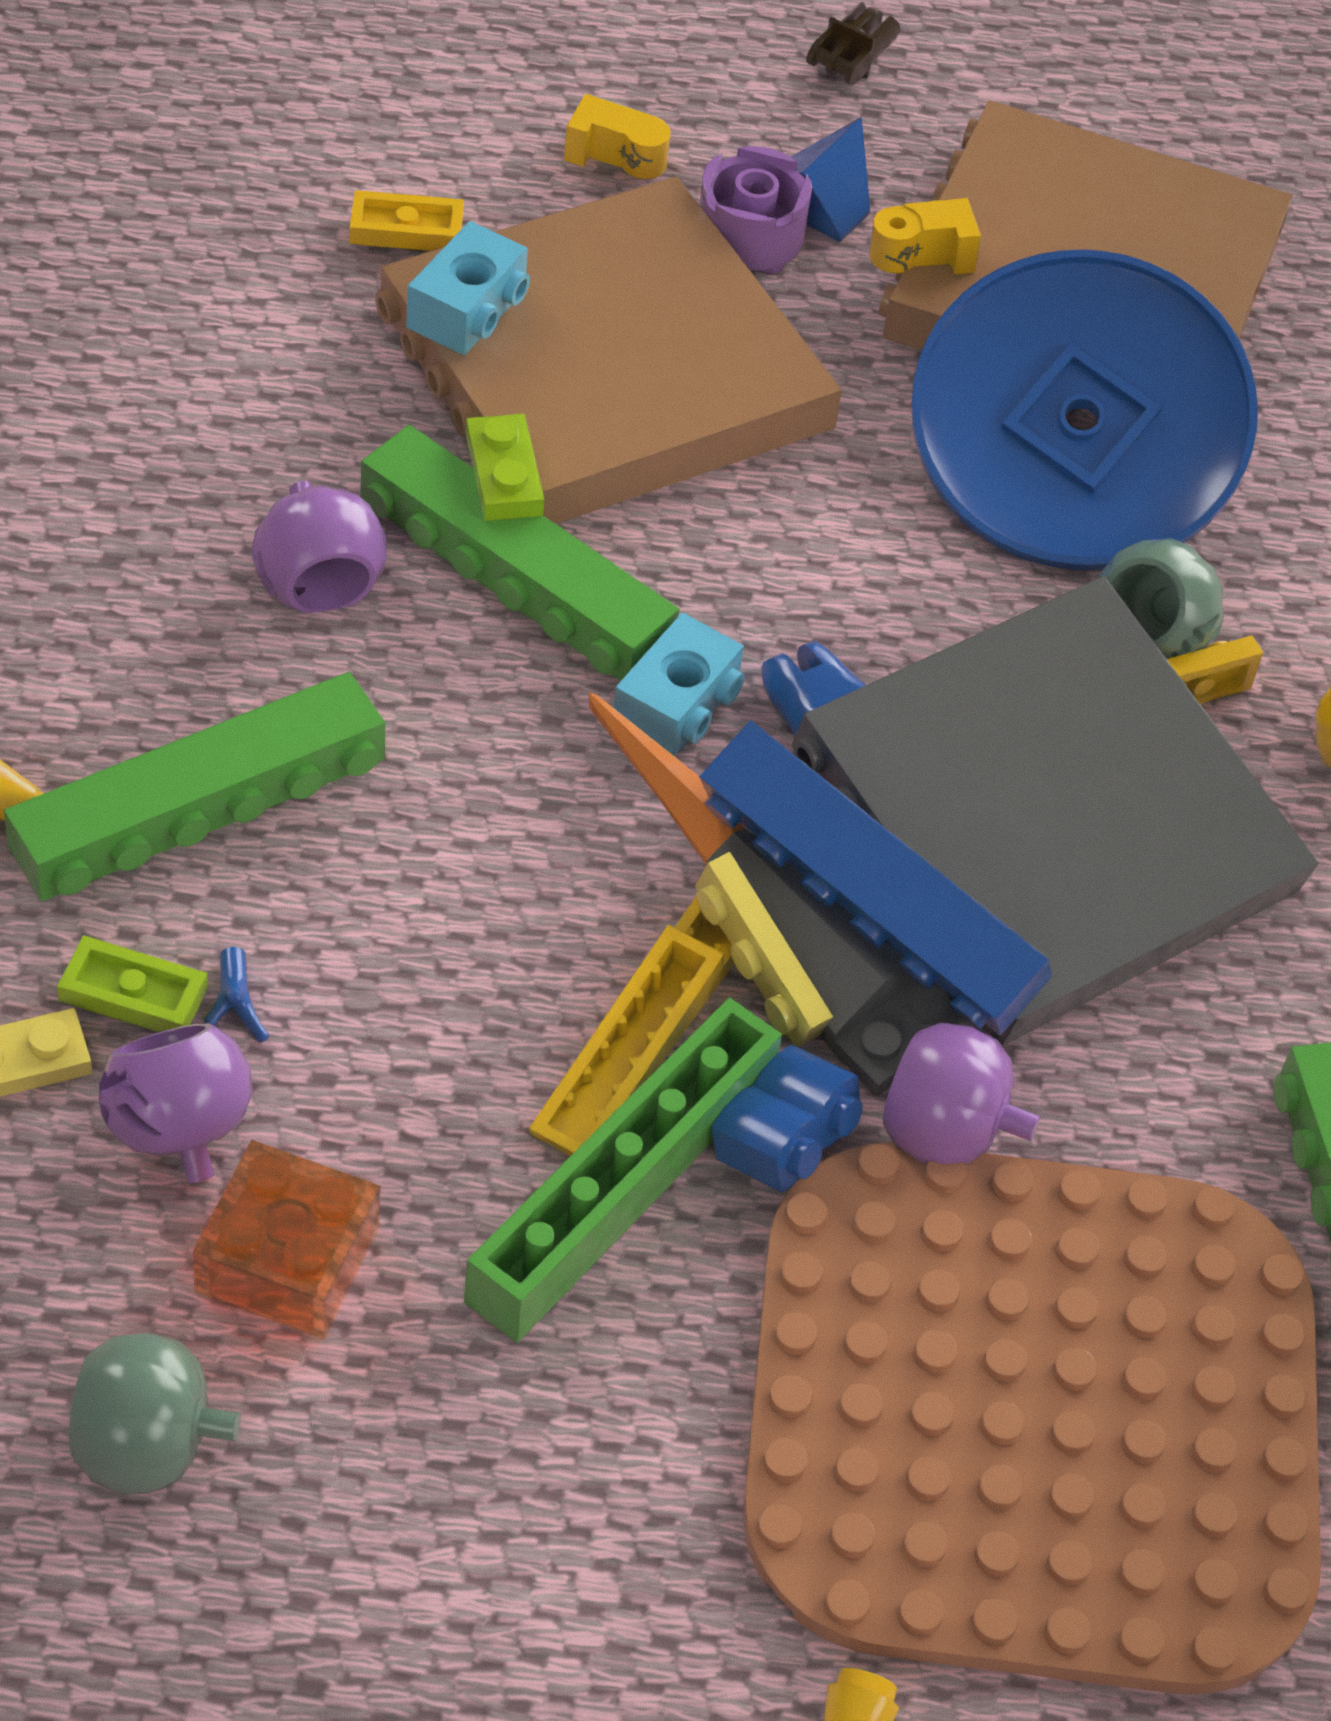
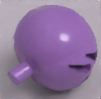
[251,481,387,613]
[98,1023,253,1183]
[883,1023,1040,1165]

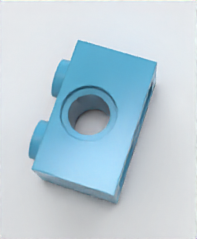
[406,221,530,356]
[613,612,745,756]

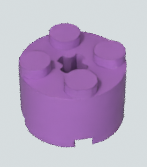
[699,146,812,274]

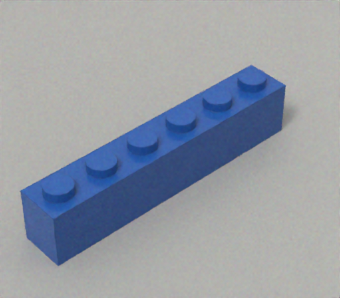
[699,720,1052,1036]

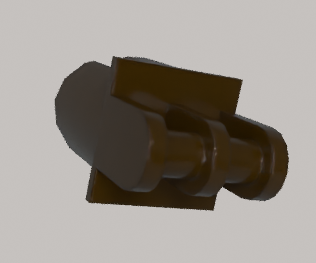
[806,2,901,85]

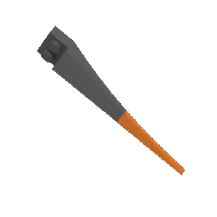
[589,692,970,1096]

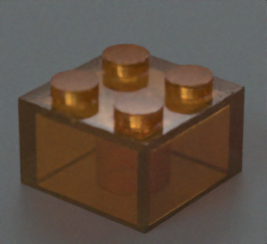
[192,1139,381,1340]

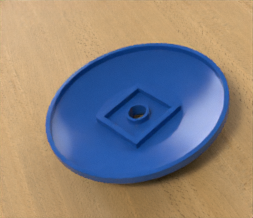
[911,249,1258,571]

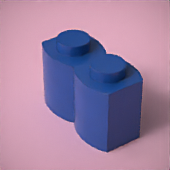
[712,1045,863,1192]

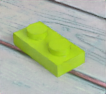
[466,413,545,521]
[57,935,208,1032]

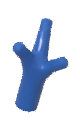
[204,947,269,1043]

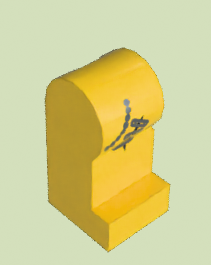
[564,93,671,179]
[869,198,981,275]

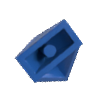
[791,117,870,242]

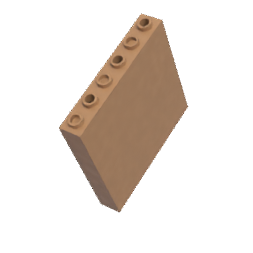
[878,100,1293,351]
[375,176,842,524]

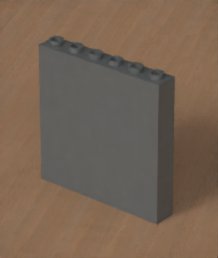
[791,576,1319,1046]

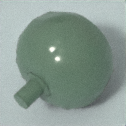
[1098,538,1224,659]
[69,1333,241,1494]

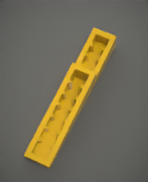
[529,896,734,1156]

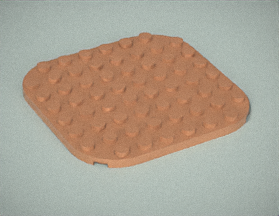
[743,1142,1321,1694]

